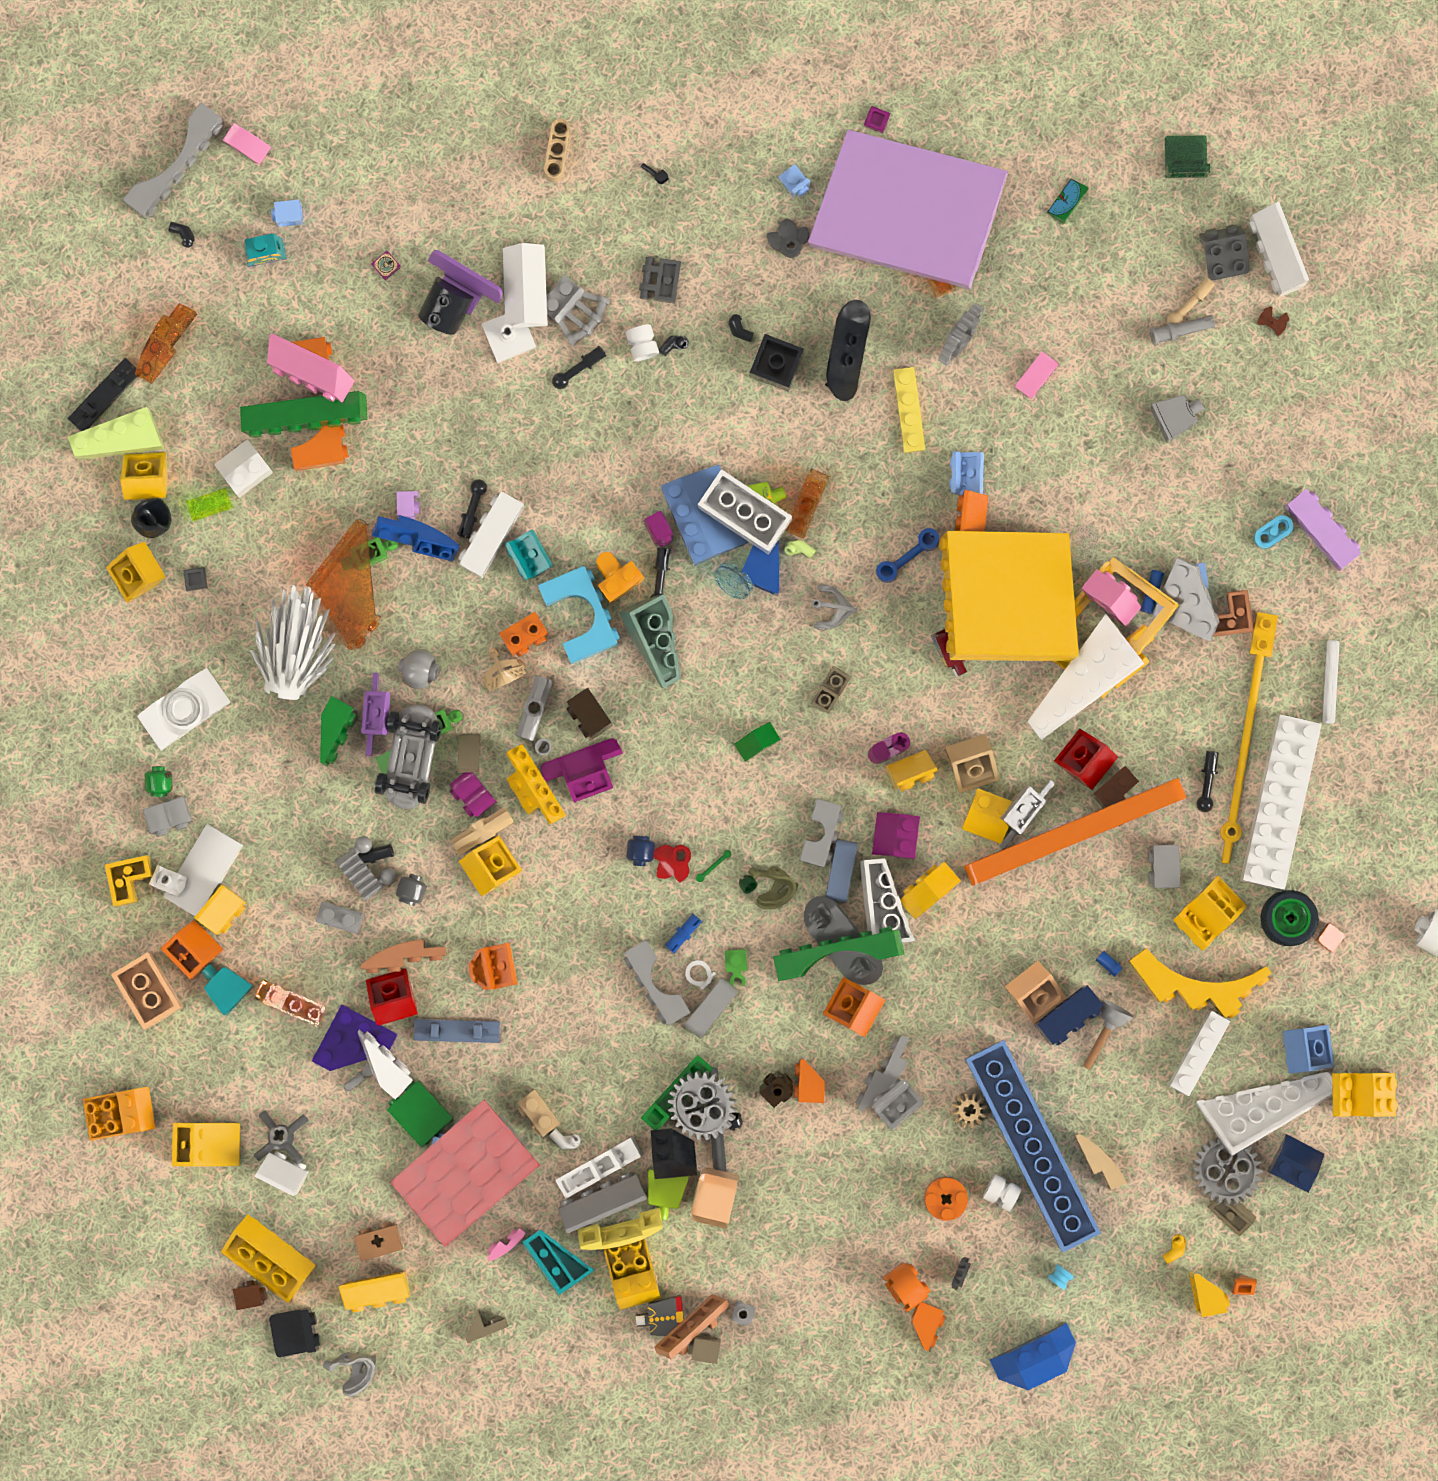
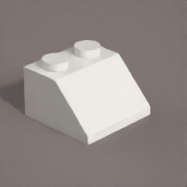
[214,439,273,498]
[255,1150,309,1196]

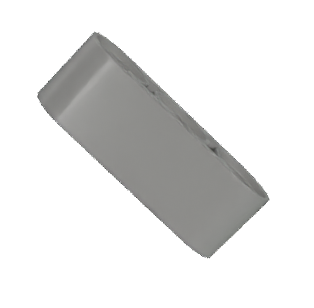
[684,978,739,1039]

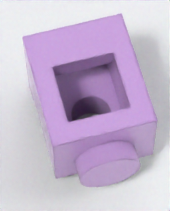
[397,491,420,520]

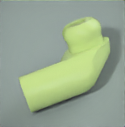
[784,539,816,559]

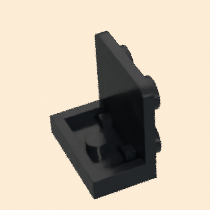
[269,1307,321,1357]

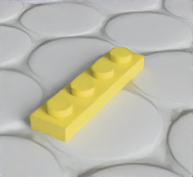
[893,367,925,453]

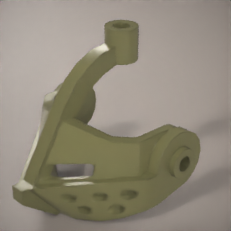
[748,866,799,909]

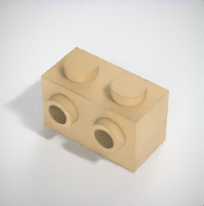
[517,1089,561,1137]

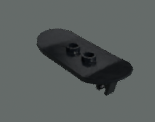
[825,299,871,401]

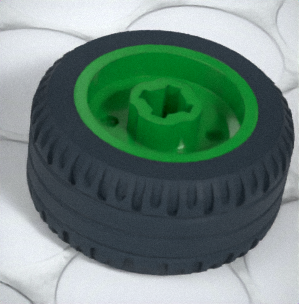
[1260,890,1319,946]

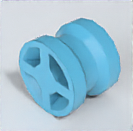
[1047,1264,1074,1290]

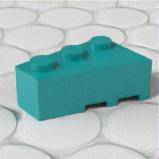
[521,1229,594,1296]

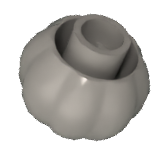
[398,649,439,689]

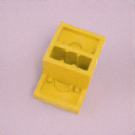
[1173,875,1247,951]
[1332,1073,1397,1117]

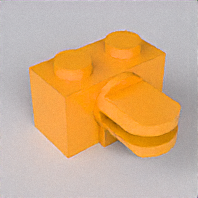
[596,552,645,605]

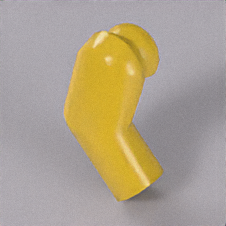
[1162,1234,1186,1265]

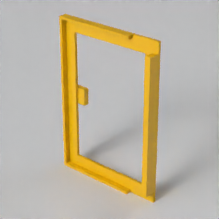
[1053,557,1179,699]

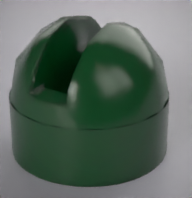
[739,875,758,894]

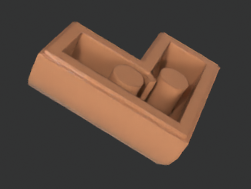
[1213,590,1254,637]

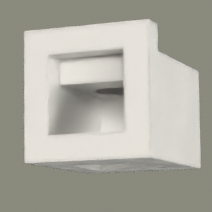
[149,865,188,898]

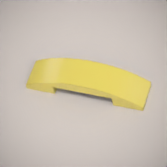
[578,1208,663,1250]

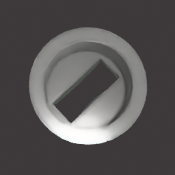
[534,738,552,755]

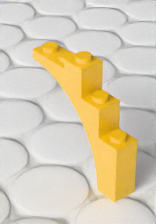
[1128,948,1271,1019]

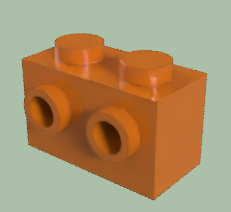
[499,612,549,657]

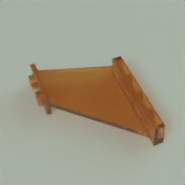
[306,519,381,650]

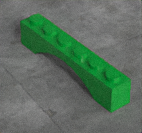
[773,926,905,981]

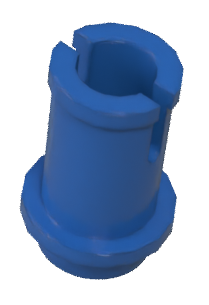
[1095,950,1123,977]

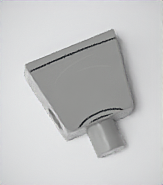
[1150,395,1204,443]

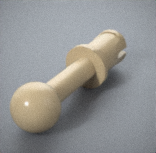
[1167,277,1216,325]

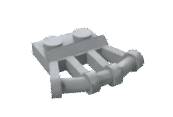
[547,275,610,347]

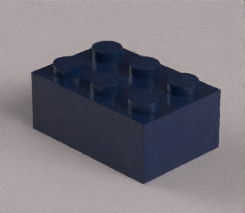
[1034,985,1103,1046]

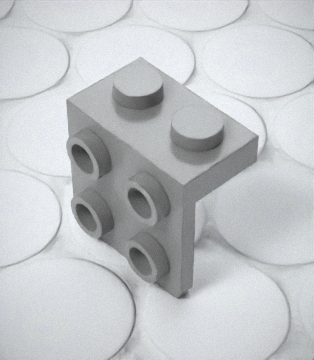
[872,1079,924,1131]

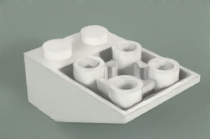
[358,1029,413,1099]

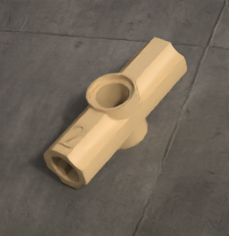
[451,807,514,856]

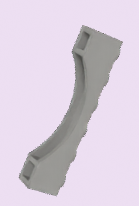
[123,102,223,219]

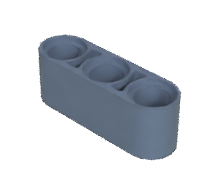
[826,839,858,903]

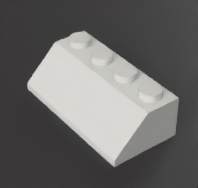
[1248,202,1309,297]

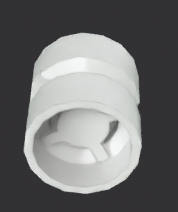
[625,324,659,362]
[982,1174,1022,1212]

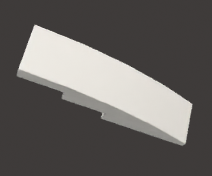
[555,1137,643,1199]

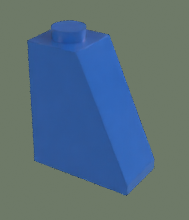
[739,540,779,596]

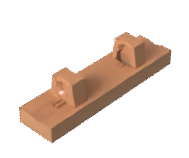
[654,1294,729,1359]

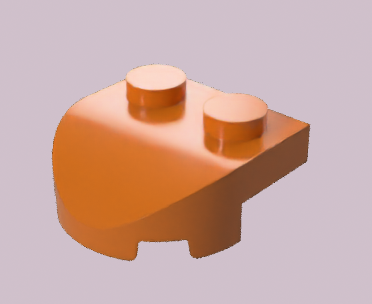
[469,943,518,990]

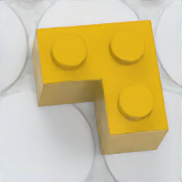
[105,855,154,907]
[900,862,961,920]

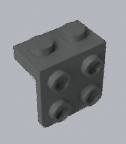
[1199,225,1250,281]

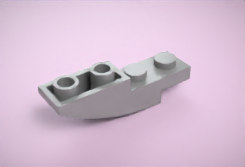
[855,1035,909,1111]

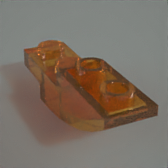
[135,303,197,384]

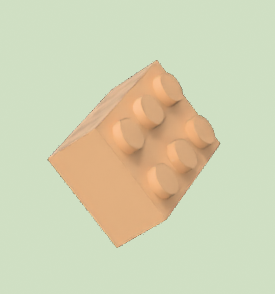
[111,952,184,1029]

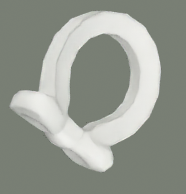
[685,960,716,991]

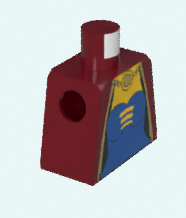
[930,629,967,677]

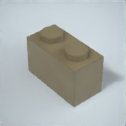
[688,1335,721,1364]

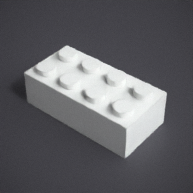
[698,469,792,555]

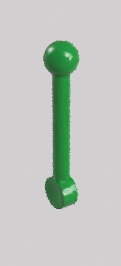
[696,850,732,882]

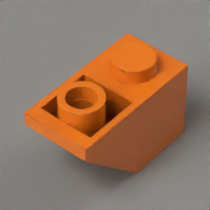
[794,1059,825,1103]
[911,1301,946,1351]

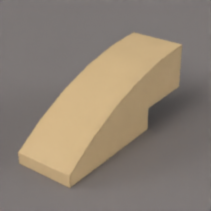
[1074,1133,1127,1190]

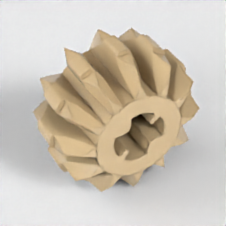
[951,1092,987,1128]

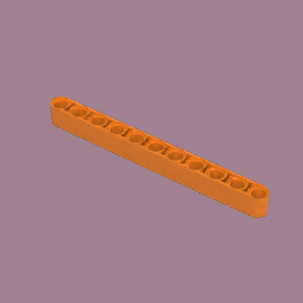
[964,778,1187,886]

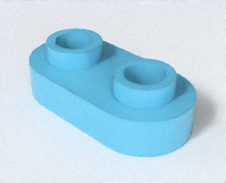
[1254,515,1293,549]

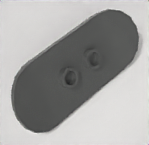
[804,896,883,985]

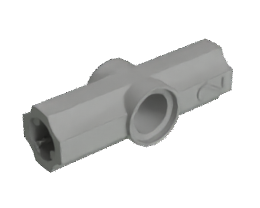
[516,675,553,742]

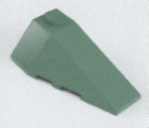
[619,594,681,688]

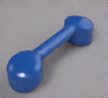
[876,528,939,583]

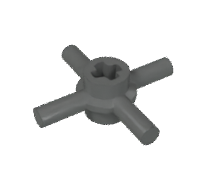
[254,1111,309,1164]

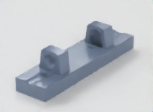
[414,1019,500,1043]

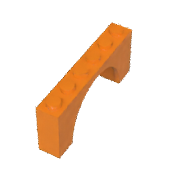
[291,337,349,471]

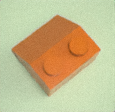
[823,977,885,1037]

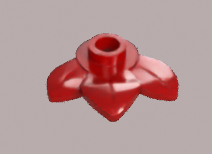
[654,845,691,883]

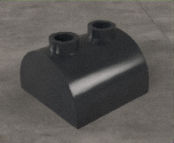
[418,277,474,335]

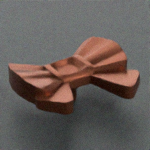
[1257,306,1289,336]

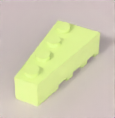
[68,407,165,460]

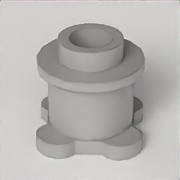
[731,1301,755,1325]

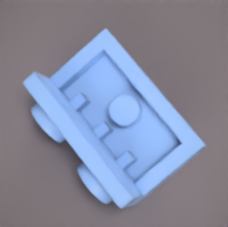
[949,451,984,496]

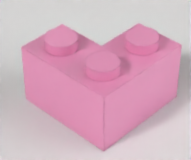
[1081,569,1141,627]

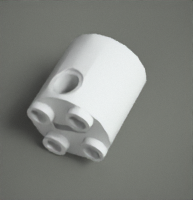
[1414,908,1438,958]

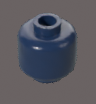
[626,835,655,866]

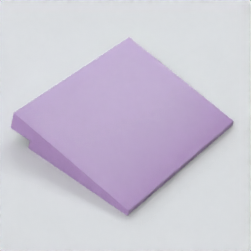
[808,130,1008,289]

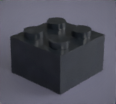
[749,334,804,392]

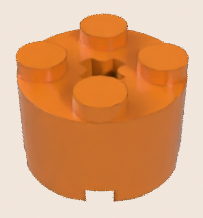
[924,1177,968,1221]
[882,1262,931,1312]

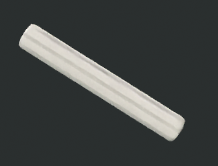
[1322,640,1340,724]

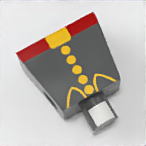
[636,1295,684,1336]

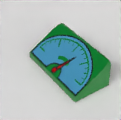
[1047,179,1089,224]

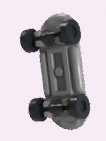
[375,705,442,809]

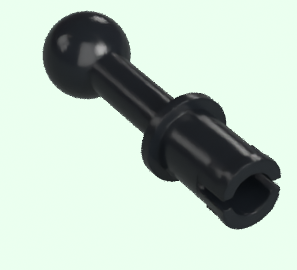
[552,346,607,389]
[457,479,487,539]
[650,548,671,598]
[1196,751,1219,813]

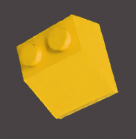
[120,452,167,500]
[106,541,166,603]
[962,788,1013,844]
[458,836,522,897]
[194,885,247,935]
[1189,1271,1230,1317]

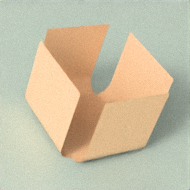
[691,1168,739,1229]

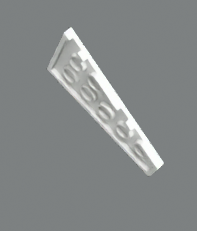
[1028,614,1144,740]
[1196,1072,1333,1156]

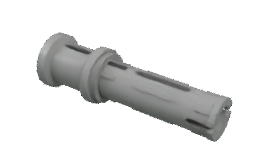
[1150,315,1215,346]

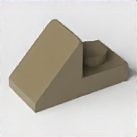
[466,1310,509,1343]

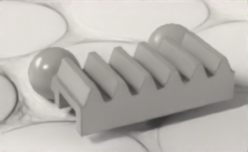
[335,836,397,900]

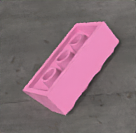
[267,333,355,402]

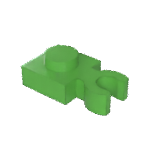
[725,949,747,987]

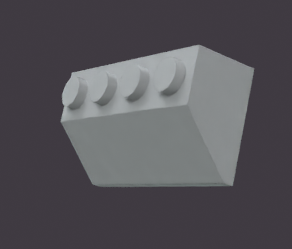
[558,1172,647,1234]

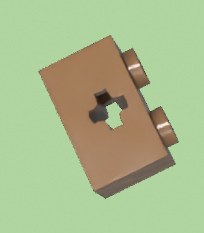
[354,1221,404,1261]

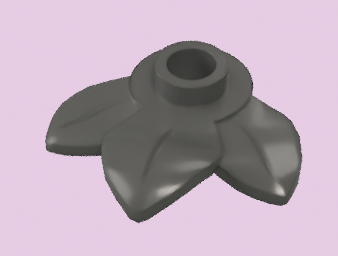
[767,219,809,258]

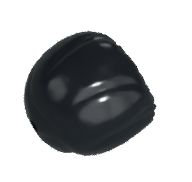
[131,497,172,538]

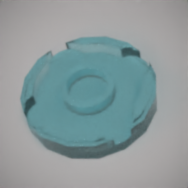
[714,563,753,599]

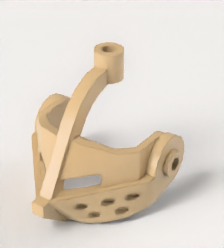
[482,648,527,692]

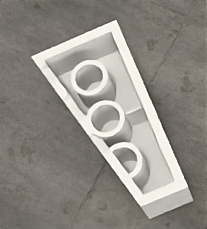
[860,858,915,943]

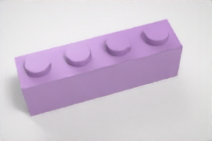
[1284,489,1361,571]

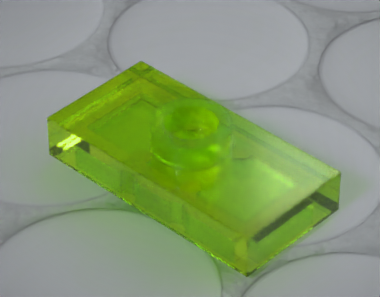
[186,488,233,522]

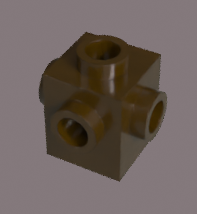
[759,1070,793,1108]

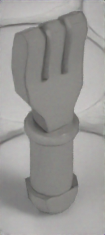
[344,1063,373,1091]

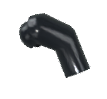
[658,335,689,357]

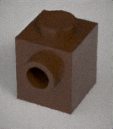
[233,1280,267,1310]

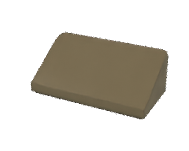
[1208,1198,1256,1237]

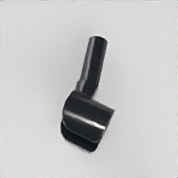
[641,163,669,184]

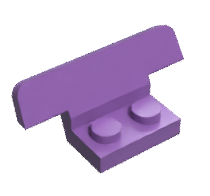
[428,250,503,315]
[361,673,390,756]

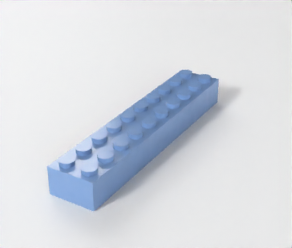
[965,1040,1101,1252]

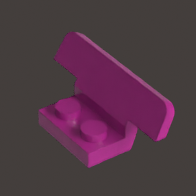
[540,738,623,802]

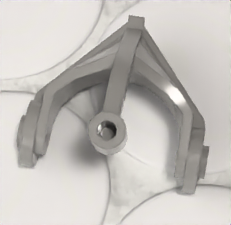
[812,584,857,631]
[323,1352,376,1396]

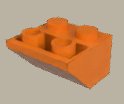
[954,490,988,532]
[160,919,224,979]

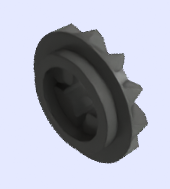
[951,1257,971,1290]

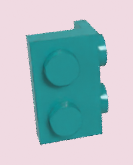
[505,530,553,580]

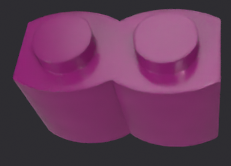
[643,511,674,548]
[449,772,497,818]

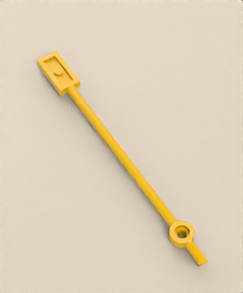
[1220,612,1278,864]

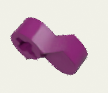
[868,732,910,764]

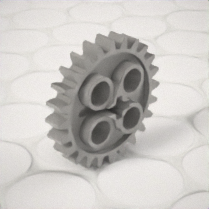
[938,303,984,366]
[668,1070,738,1140]
[1192,1137,1262,1206]

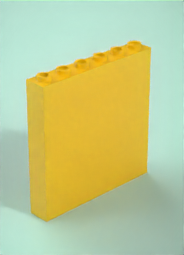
[939,531,1079,661]

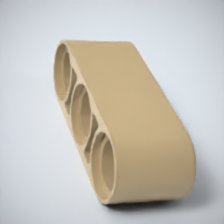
[544,118,571,182]

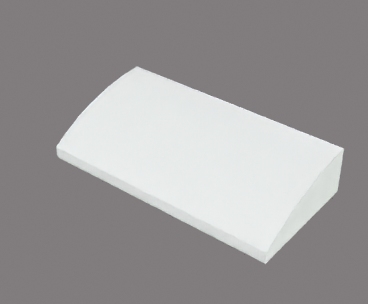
[163,824,243,916]

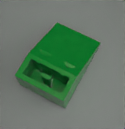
[320,696,359,767]

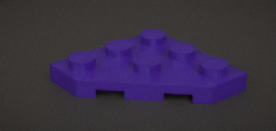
[312,1004,398,1071]

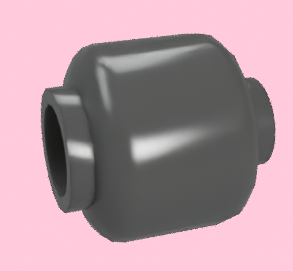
[396,873,427,906]

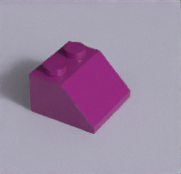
[872,812,920,860]

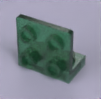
[1164,135,1210,178]

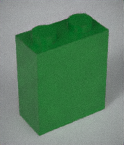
[387,1080,454,1148]

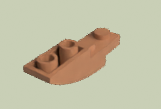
[361,940,447,973]

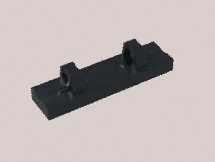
[67,358,141,431]

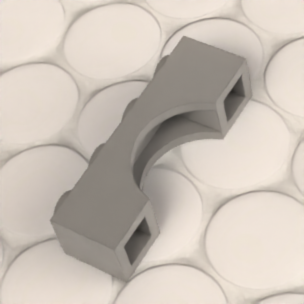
[623,940,691,1026]

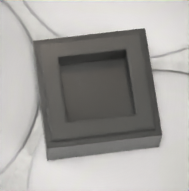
[183,567,208,591]

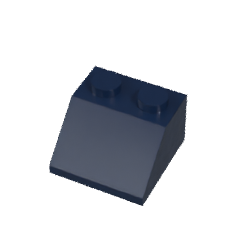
[1267,1134,1324,1193]

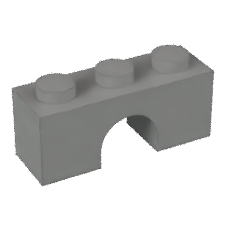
[800,799,844,868]

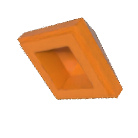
[1233,1275,1257,1295]

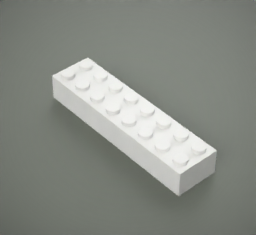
[1240,714,1322,891]

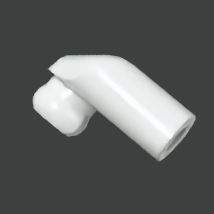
[549,1129,581,1150]

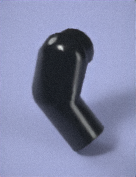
[169,221,195,248]
[728,314,754,342]

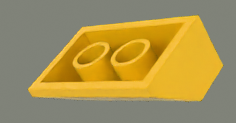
[339,1271,411,1313]

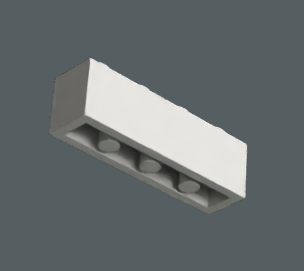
[458,491,524,579]
[1168,1011,1231,1096]

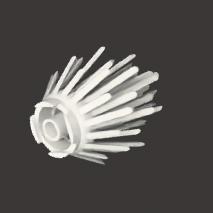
[250,585,335,700]

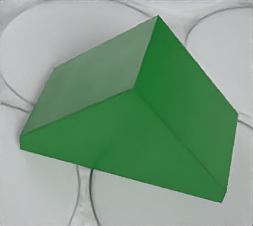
[734,722,781,762]

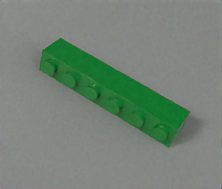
[240,391,368,438]

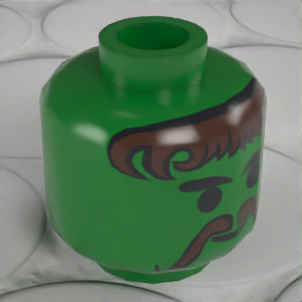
[144,766,173,797]

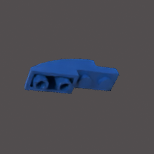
[372,515,459,562]

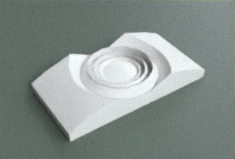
[137,668,231,751]

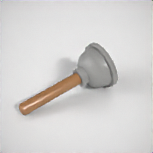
[1083,1000,1133,1069]

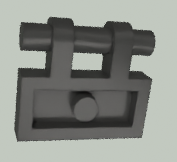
[639,257,681,304]

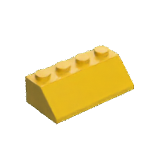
[221,1214,316,1303]

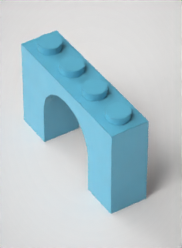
[538,566,620,665]

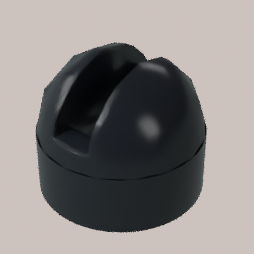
[728,1112,743,1131]

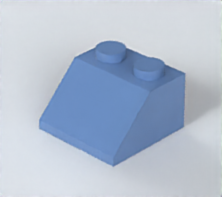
[1283,1025,1334,1073]

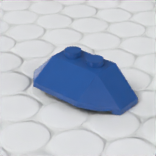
[990,1323,1076,1390]

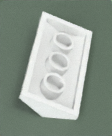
[503,243,548,328]

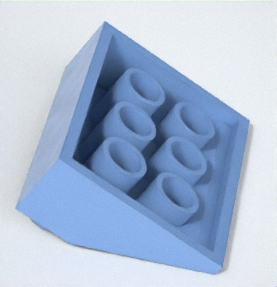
[661,465,750,566]

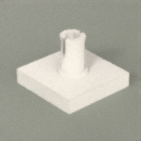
[482,314,536,363]

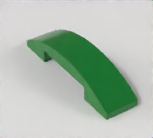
[641,1054,713,1130]

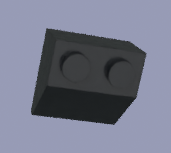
[650,1128,697,1179]

